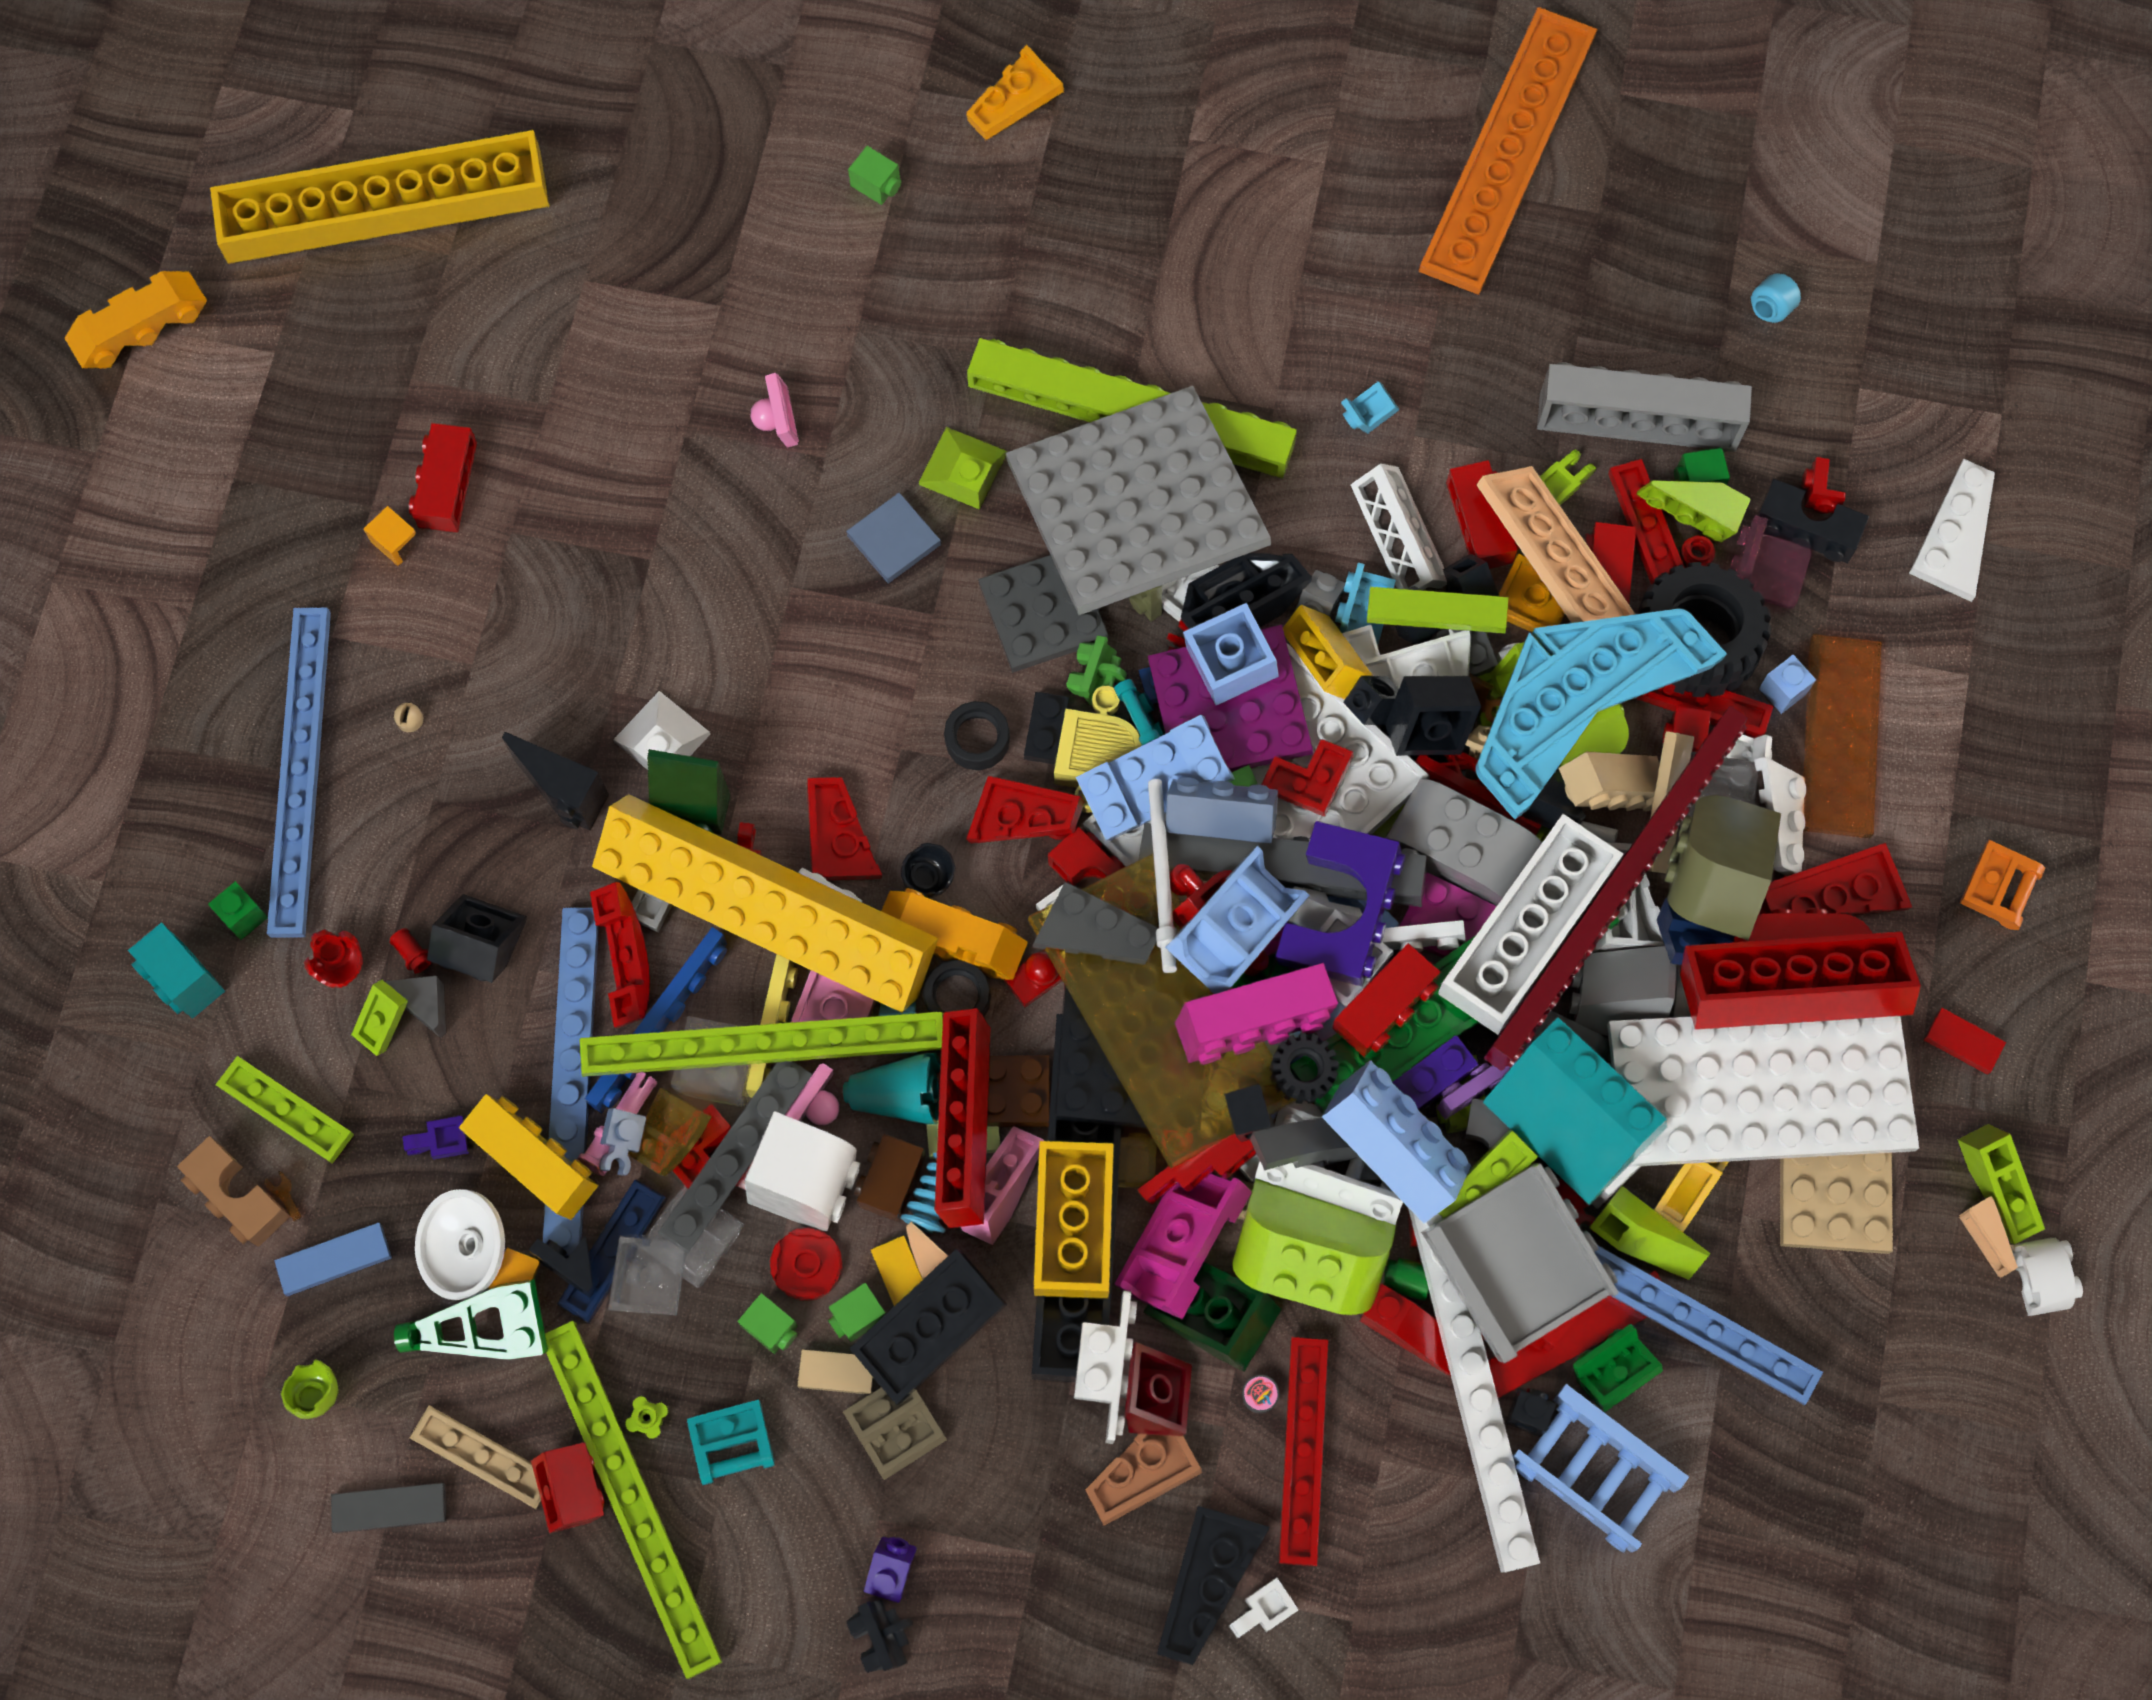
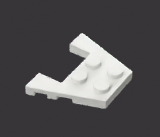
[1342,625,1472,688]

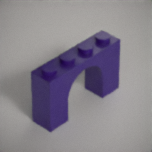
[1276,821,1405,987]

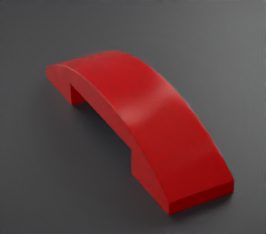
[590,882,650,1028]

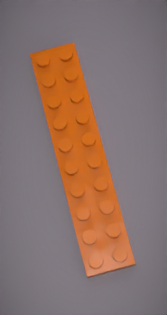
[1419,7,1597,295]

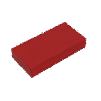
[1923,1008,2006,1075]

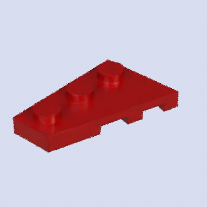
[966,776,1085,844]
[806,777,882,881]

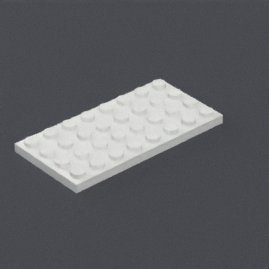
[1607,1016,1919,1167]

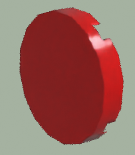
[770,1227,843,1301]

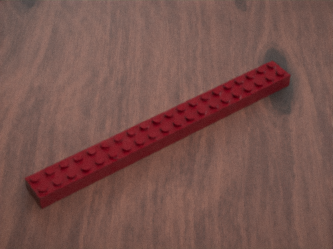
[1483,706,1748,1071]

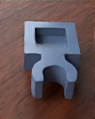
[600,1108,646,1176]

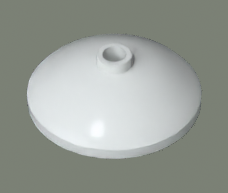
[415,1190,505,1300]

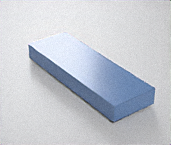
[274,1223,392,1296]

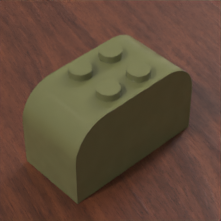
[1664,795,1781,940]

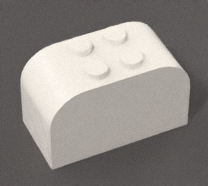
[745,1111,860,1231]

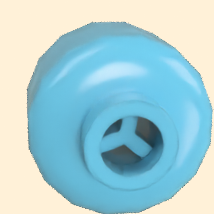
[1751,273,1801,323]

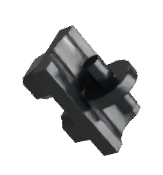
[846,1599,914,1673]

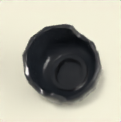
[900,843,956,899]

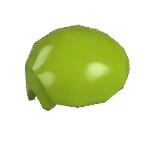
[281,1359,339,1419]

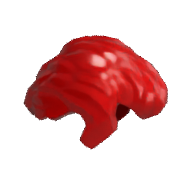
[304,929,363,988]

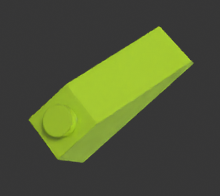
[1957,1124,2045,1245]

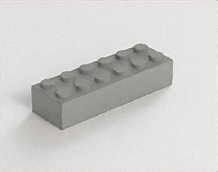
[1537,362,1752,452]

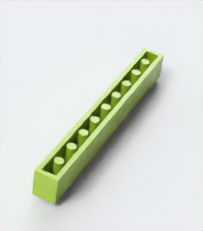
[967,338,1297,478]

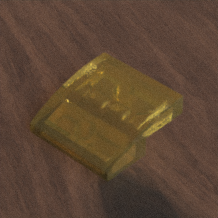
[628,1088,712,1177]

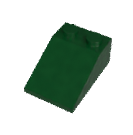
[647,749,731,834]
[1143,1262,1282,1372]

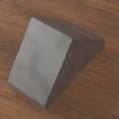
[386,976,446,1038]

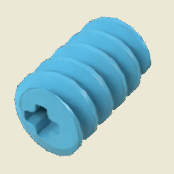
[901,1153,946,1234]

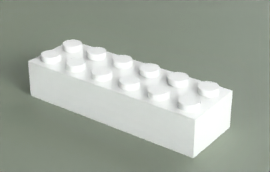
[1438,814,1623,1035]

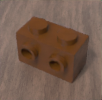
[854,1134,926,1223]

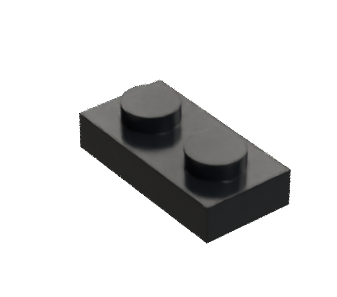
[1024,692,1069,765]

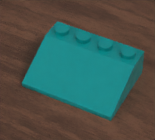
[1483,1017,1668,1205]

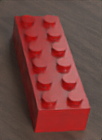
[1680,931,1921,1030]

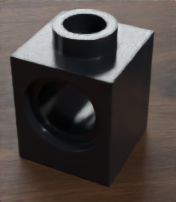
[1343,676,1399,725]

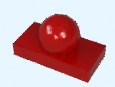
[1004,947,1066,1008]

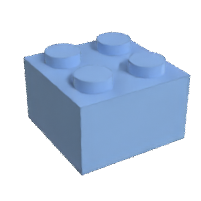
[1183,603,1279,705]

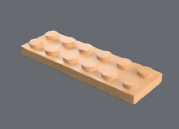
[1477,466,1635,623]

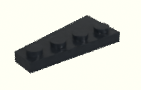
[1156,1506,1270,1666]

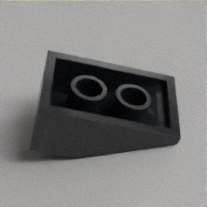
[502,732,609,830]

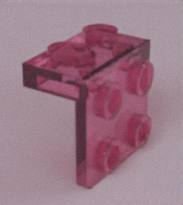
[1730,515,1811,609]

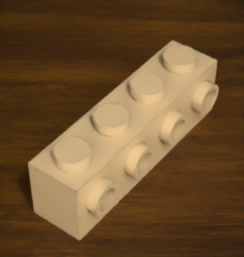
[1559,752,1660,812]

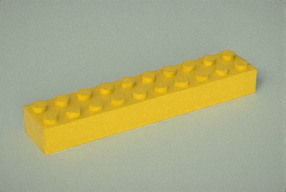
[210,130,549,264]
[592,794,939,1013]

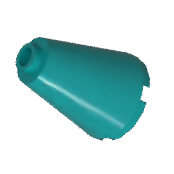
[843,1053,941,1125]

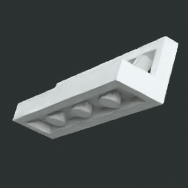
[1350,464,1447,590]

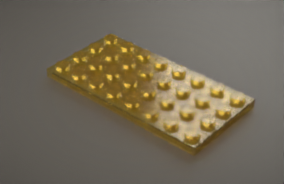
[1028,854,1296,1169]

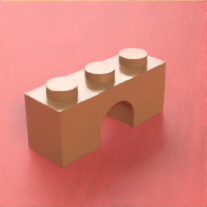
[177,1136,291,1247]

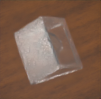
[608,1234,686,1316]

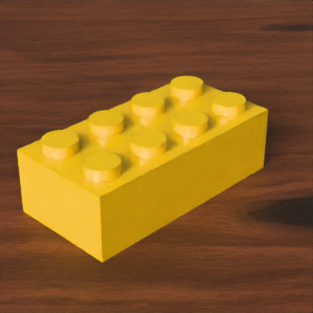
[1034,1141,1113,1298]

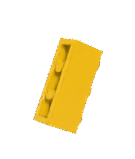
[1283,604,1373,699]

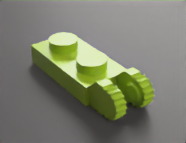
[1540,449,1596,505]

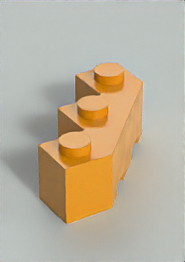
[65,271,207,369]
[881,888,1028,980]

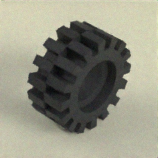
[1269,1033,1339,1104]

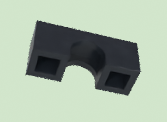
[1753,479,1869,564]
[1395,554,1500,645]

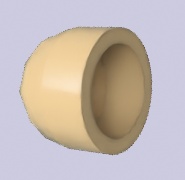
[394,703,424,732]

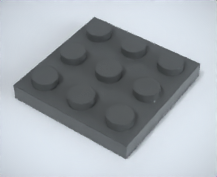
[978,555,1108,673]

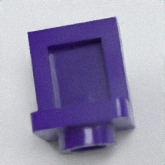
[864,1537,917,1603]

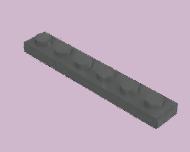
[658,1061,812,1254]

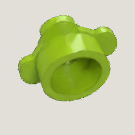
[625,1396,668,1439]

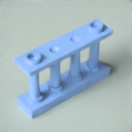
[1512,1384,1689,1552]

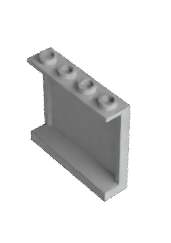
[1421,1164,1619,1363]

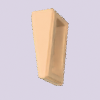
[1959,1196,2018,1278]

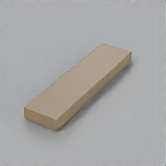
[1648,731,1694,874]
[410,1406,542,1510]

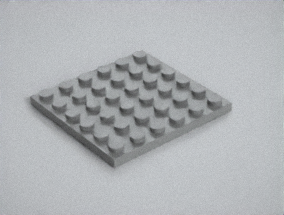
[1006,386,1271,615]

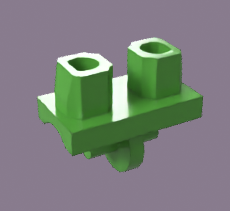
[1066,636,1127,706]

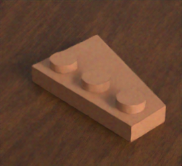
[1086,1434,1202,1526]

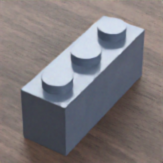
[1166,777,1278,844]

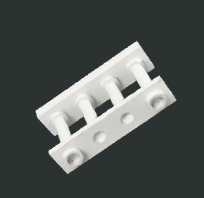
[1255,1094,1403,1225]

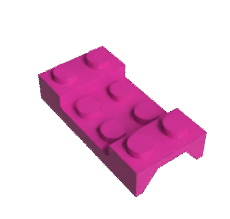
[1114,1174,1252,1319]

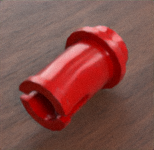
[389,928,432,973]

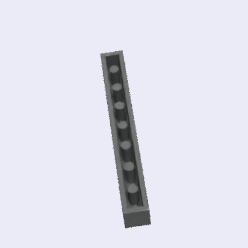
[1138,821,1427,907]

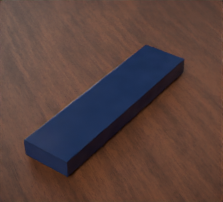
[557,1179,667,1324]

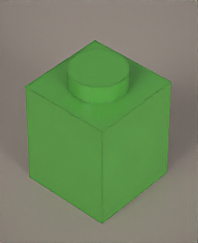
[848,146,901,205]
[828,1282,886,1343]
[737,1293,798,1355]

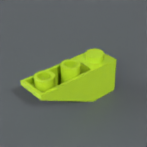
[1636,480,1751,542]
[1589,1186,1711,1280]

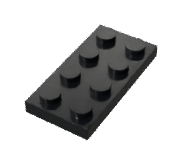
[849,1249,1007,1405]

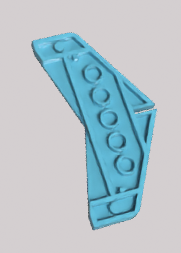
[1476,609,1727,819]

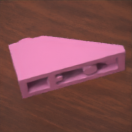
[961,1126,1044,1245]

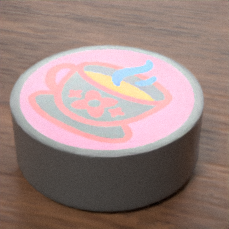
[1242,1375,1279,1414]

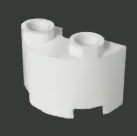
[2010,1238,2083,1316]

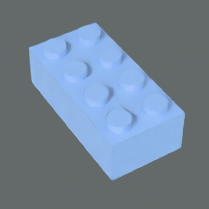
[1322,1060,1471,1223]

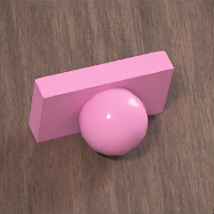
[750,373,799,448]
[785,1063,840,1125]

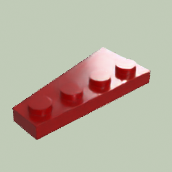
[1762,843,1912,915]

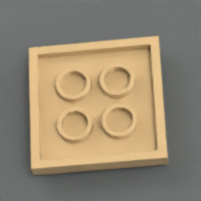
[1780,1153,1893,1254]

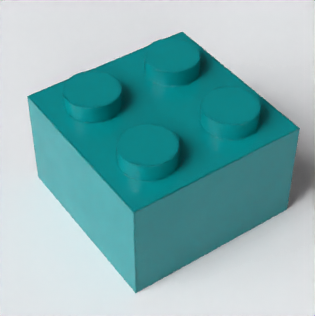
[128,922,225,1019]

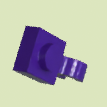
[403,1116,469,1160]

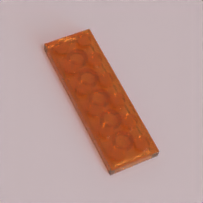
[1803,634,1882,839]

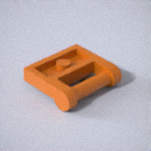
[1960,840,2045,930]

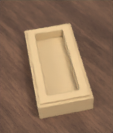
[798,1350,873,1395]

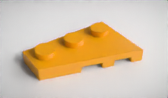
[966,45,1064,140]

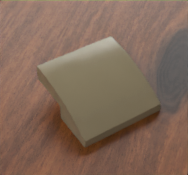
[843,1387,947,1480]

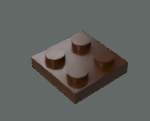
[987,1055,1050,1127]

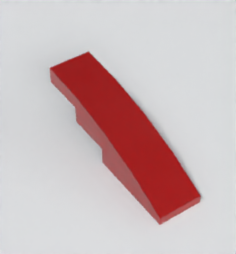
[1137,1126,1276,1204]

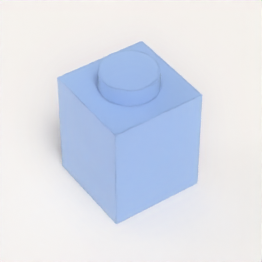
[1759,655,1816,714]

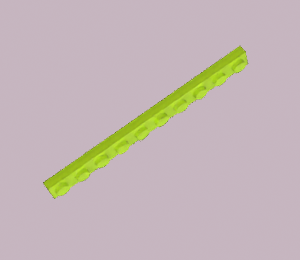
[580,1012,943,1077]
[545,1321,723,1680]

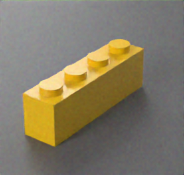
[459,1094,598,1220]

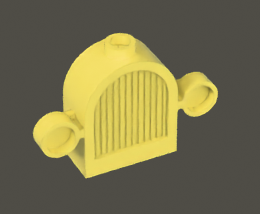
[1054,686,1142,813]

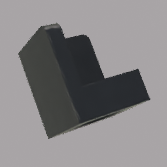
[1224,1084,1275,1142]

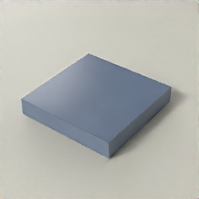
[846,493,941,584]

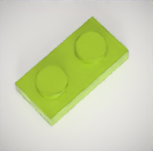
[351,980,408,1056]

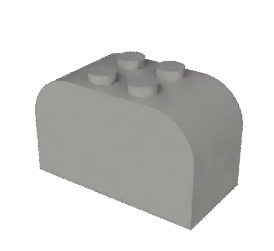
[1386,779,1542,906]

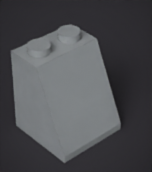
[1569,946,1677,1036]

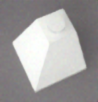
[613,691,710,770]

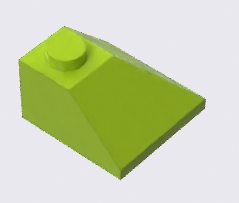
[919,427,1007,509]

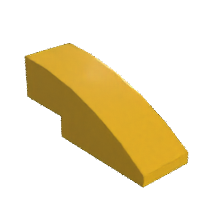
[1654,1161,1729,1233]

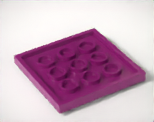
[1148,625,1313,772]

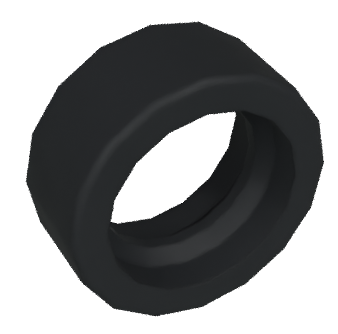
[944,701,1010,771]
[923,960,991,1017]

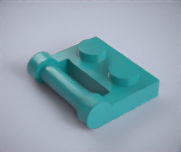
[1114,679,1165,746]
[687,1399,775,1485]

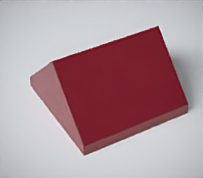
[1125,1342,1192,1436]

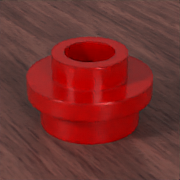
[1681,536,1715,566]

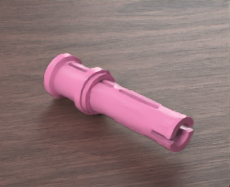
[577,1072,657,1176]

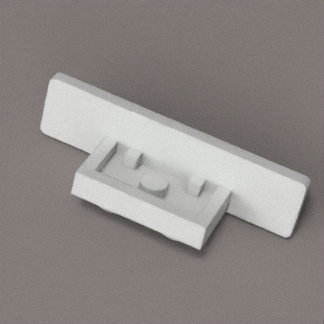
[1074,1291,1137,1444]

